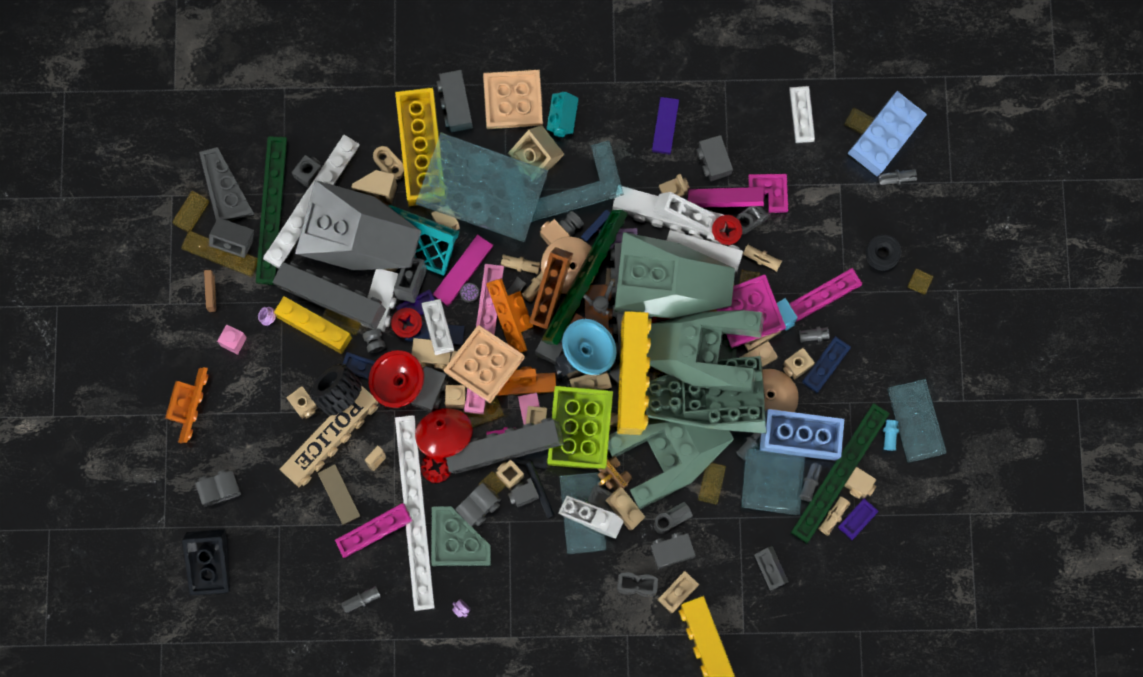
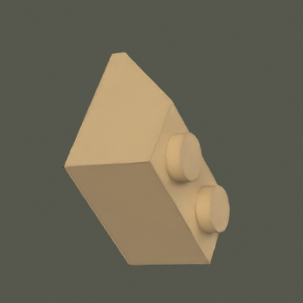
[508,125,564,182]
[352,169,397,205]

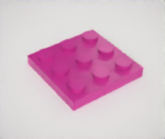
[717,275,786,349]

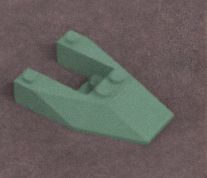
[647,310,764,394]
[608,418,734,510]

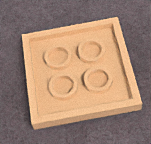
[483,70,543,129]
[444,325,525,403]

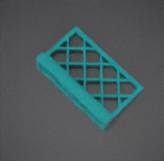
[388,205,459,276]

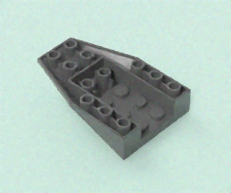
[295,180,421,270]

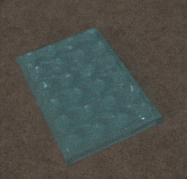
[416,133,548,242]

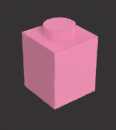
[217,324,247,354]

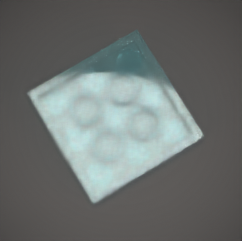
[742,449,805,515]

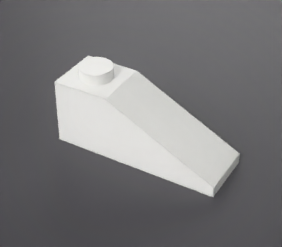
[653,192,717,233]

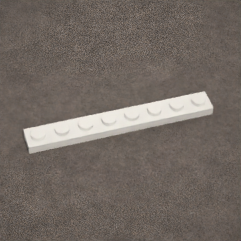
[263,135,360,269]

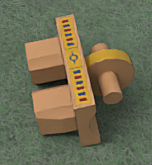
[598,456,632,491]

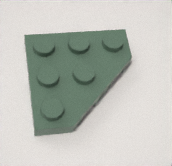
[431,507,491,566]

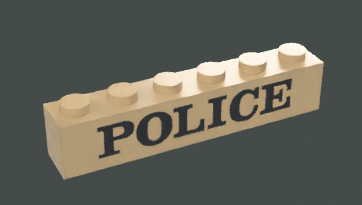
[280,386,378,487]

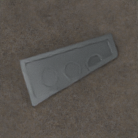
[199,147,254,221]

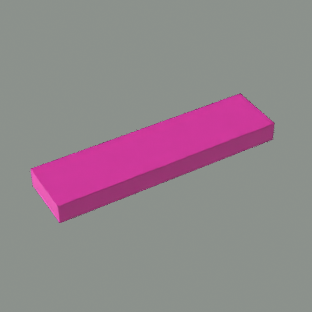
[688,187,765,208]
[433,235,493,307]
[789,268,862,322]
[335,503,413,558]

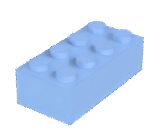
[848,91,927,176]
[760,409,844,461]

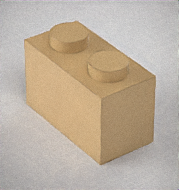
[412,338,452,371]

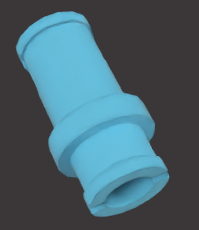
[883,420,899,450]

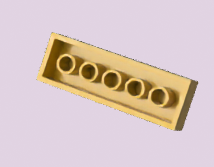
[395,88,446,206]
[617,311,651,435]

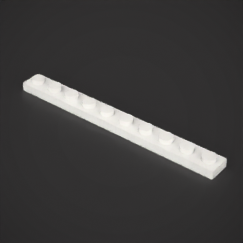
[395,415,435,611]

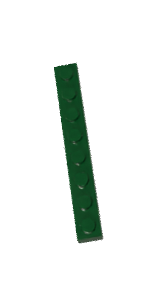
[256,136,287,285]
[542,210,628,345]
[791,403,890,543]

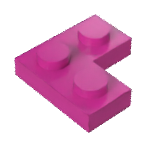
[748,174,788,213]

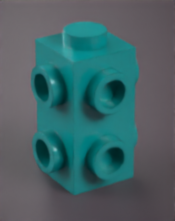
[547,92,579,137]

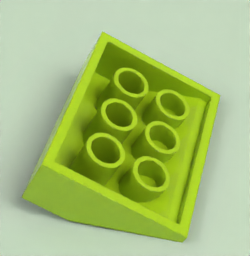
[547,386,613,469]

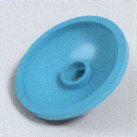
[562,319,616,375]

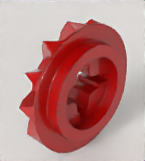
[712,215,742,245]
[391,308,422,339]
[421,455,451,483]

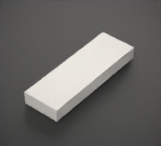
[790,86,815,143]
[422,299,454,355]

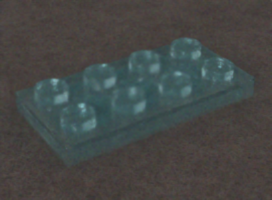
[888,379,947,463]
[560,472,606,554]

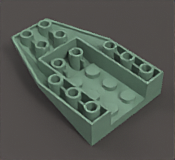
[614,232,735,319]
[646,356,767,434]

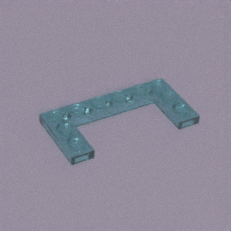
[501,140,624,226]

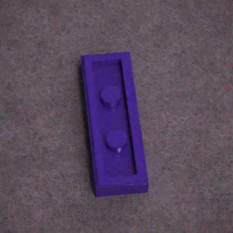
[652,97,679,155]

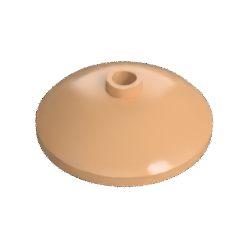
[541,237,595,294]
[763,369,799,412]

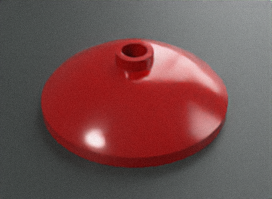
[369,350,424,408]
[415,408,473,458]

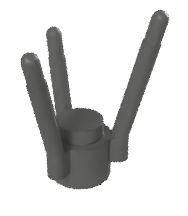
[584,280,614,316]

